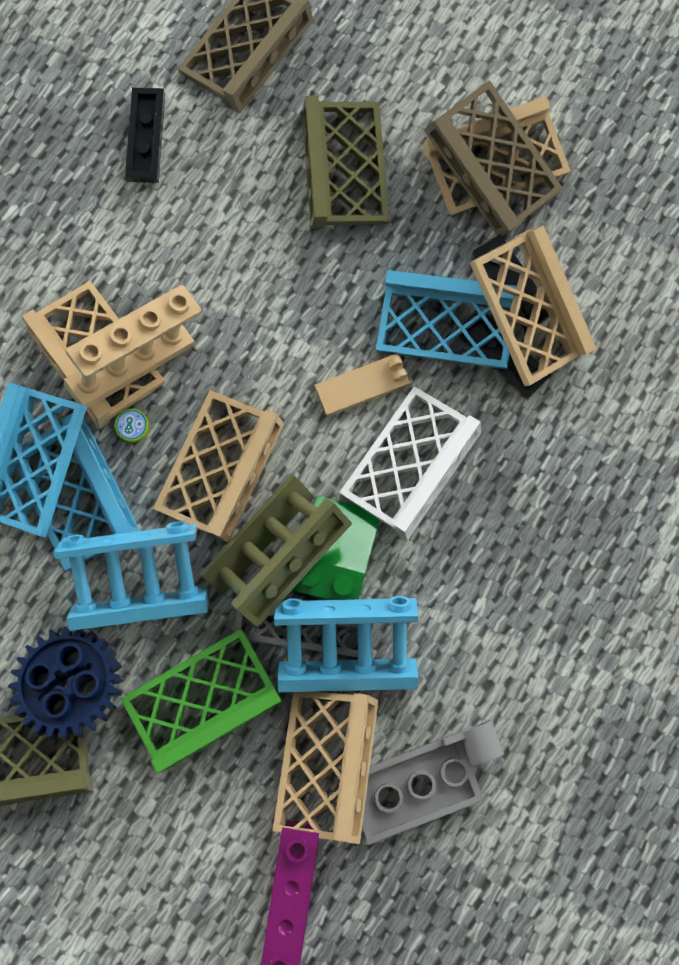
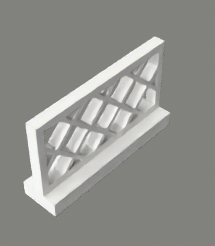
[339,386,481,540]

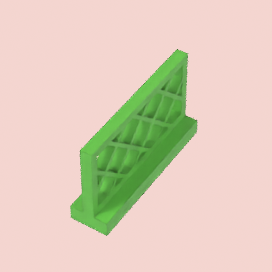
[120,628,284,773]

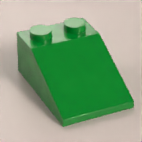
[290,495,380,600]

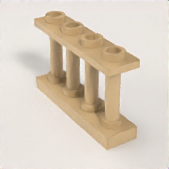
[64,285,201,409]

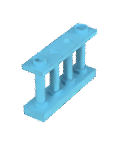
[54,521,209,631]
[274,596,418,692]

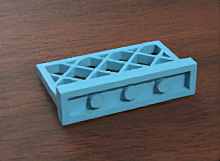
[376,270,517,369]
[0,382,87,537]
[15,413,140,571]

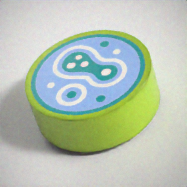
[115,409,150,443]

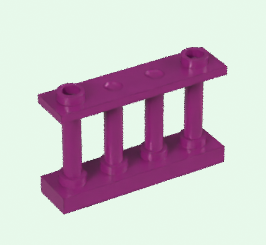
[261,819,321,965]

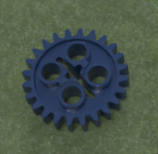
[8,626,124,741]

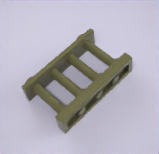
[200,474,352,628]

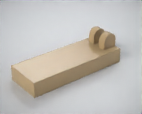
[315,353,410,417]

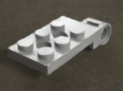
[362,720,504,845]

